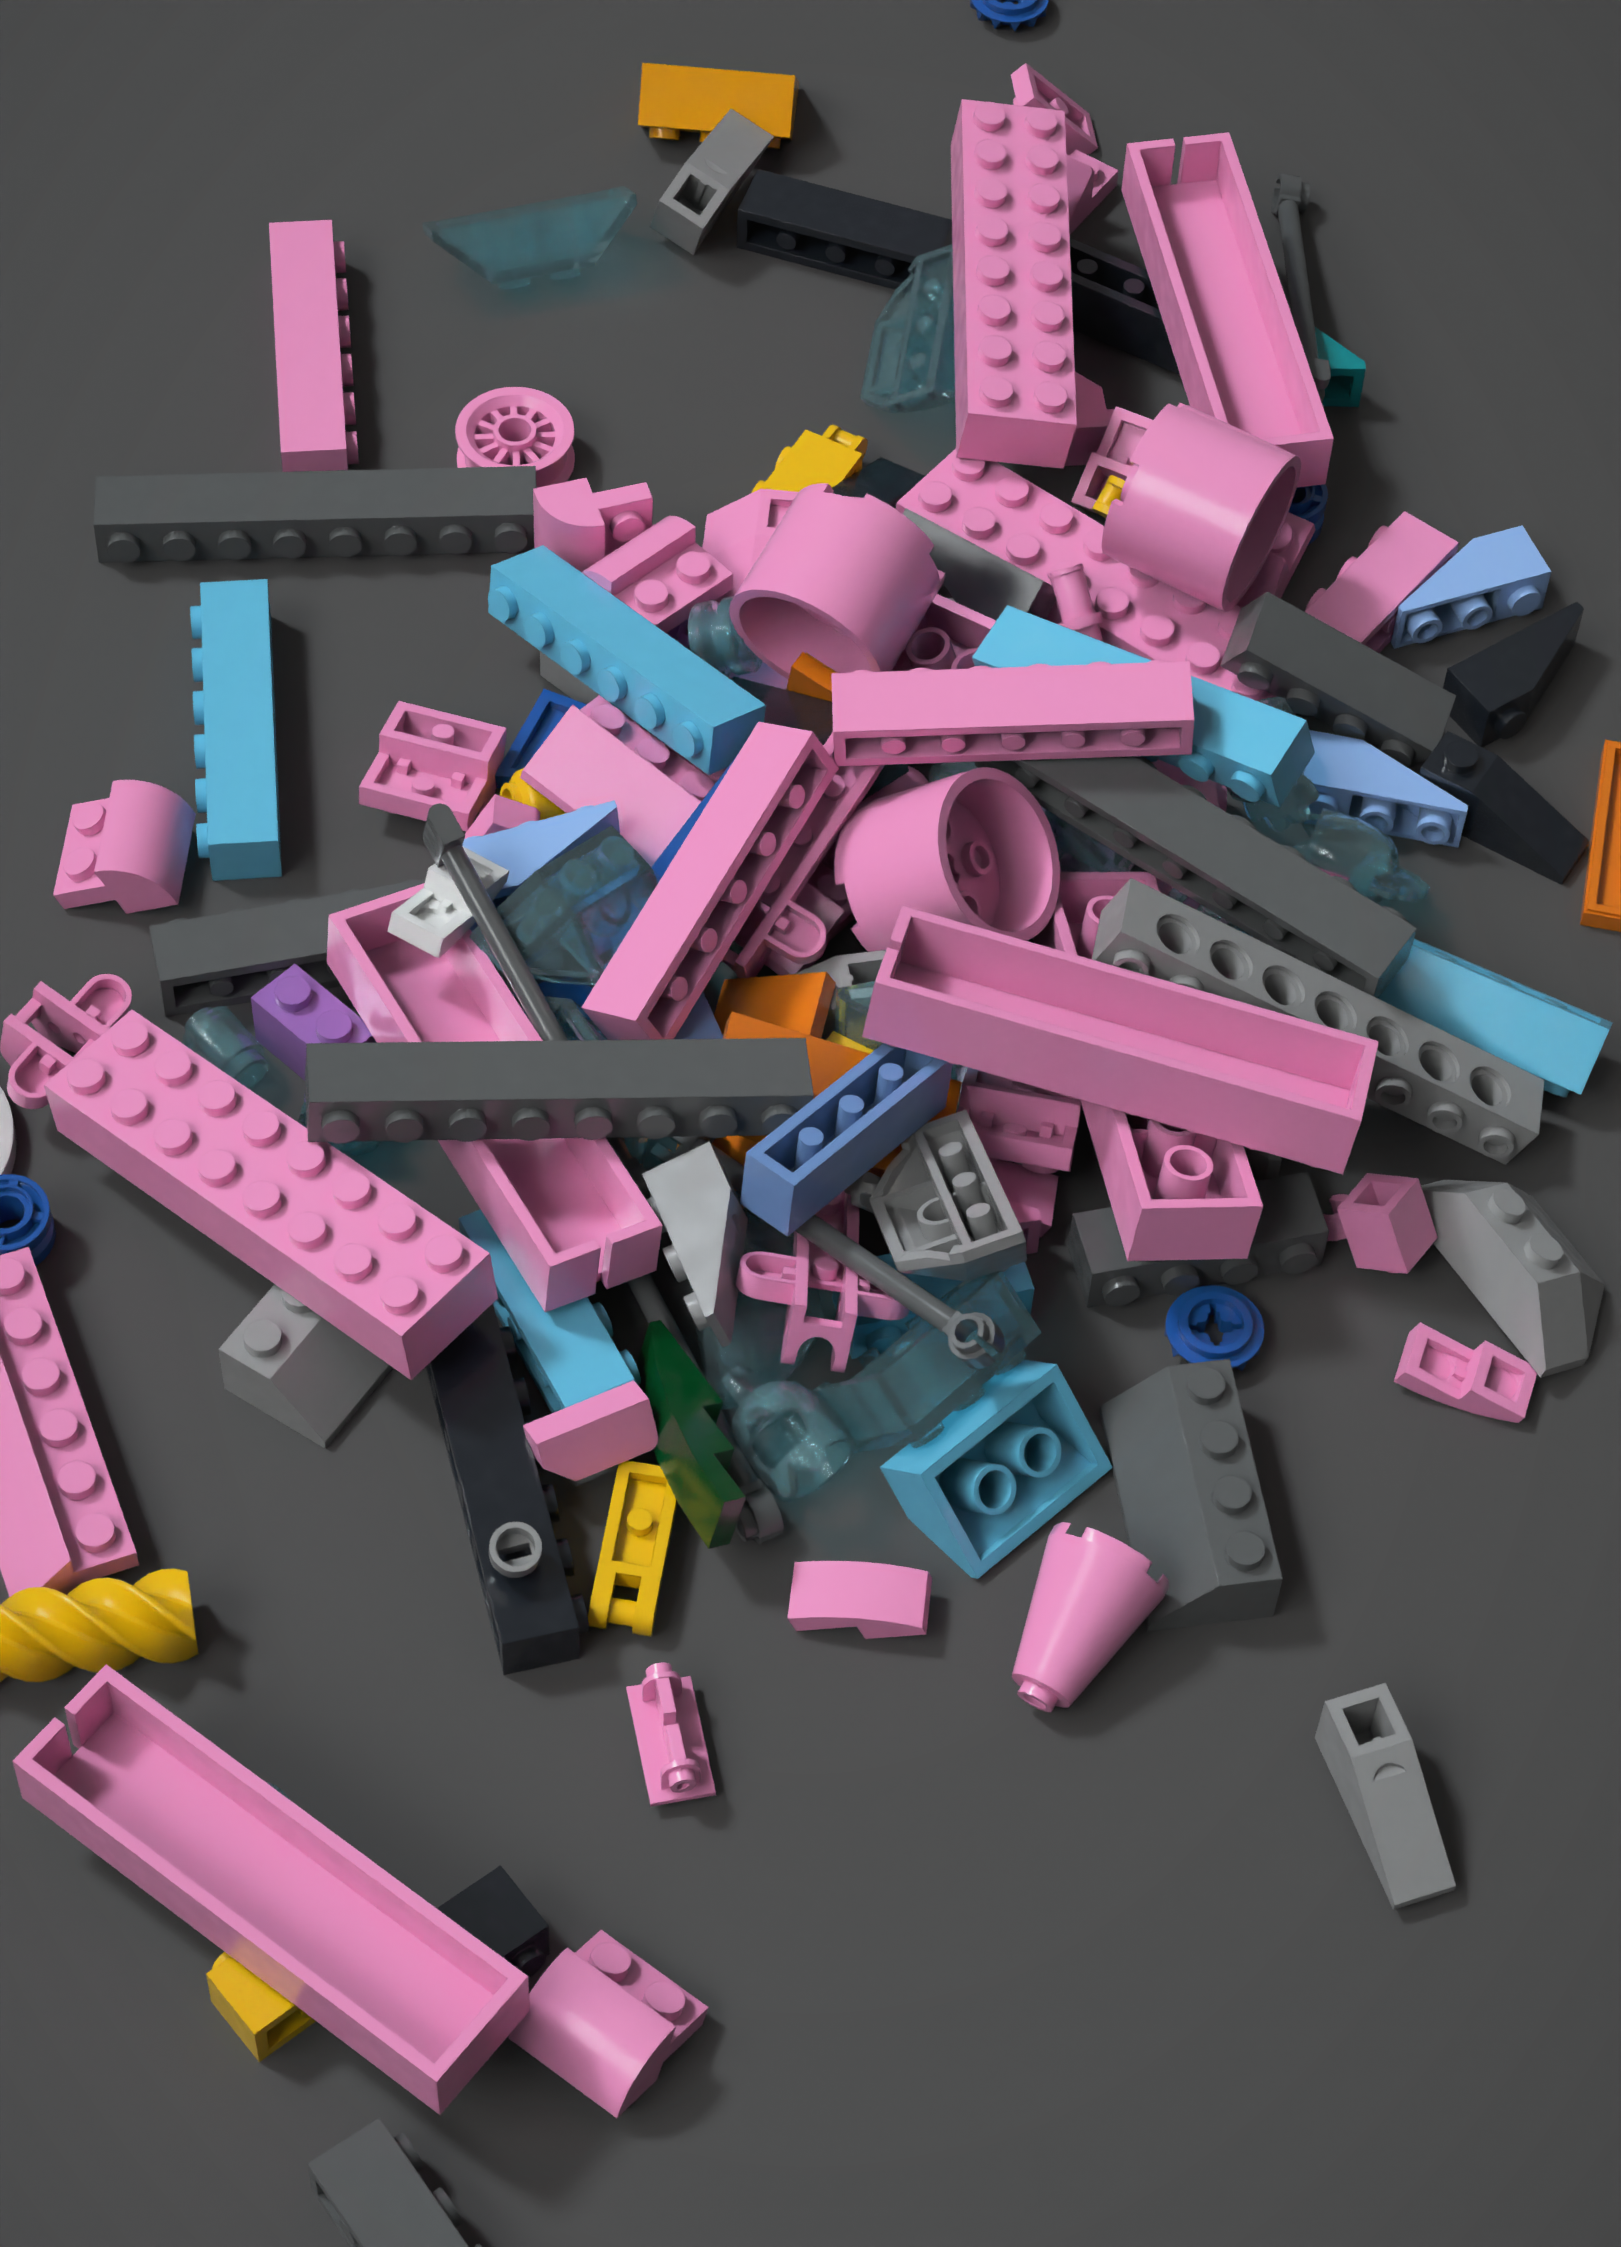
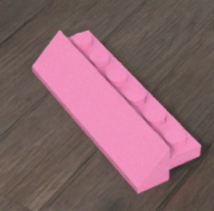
[520,695,855,975]
[0,1246,139,1597]

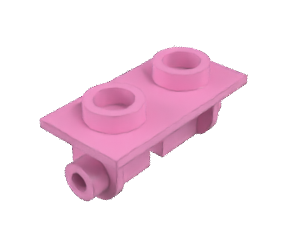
[626,1662,716,1807]

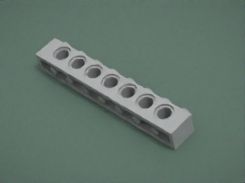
[1092,878,1545,1165]

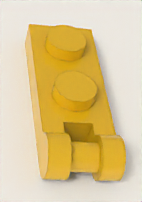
[588,1460,677,1637]

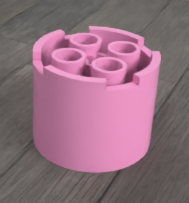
[1101,402,1301,612]
[729,483,945,679]
[834,767,1060,952]

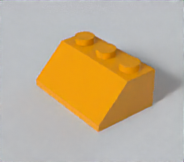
[638,63,799,149]

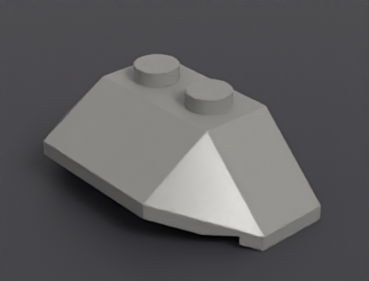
[869,1110,1027,1282]
[1421,1180,1605,1378]

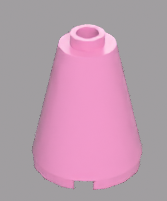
[1012,1522,1169,1712]

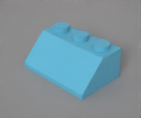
[880,1358,1113,1579]

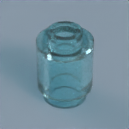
[182,1006,269,1089]

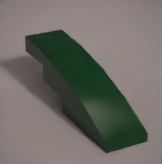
[636,1320,746,1549]

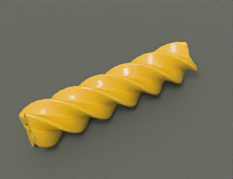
[0,1568,198,1682]

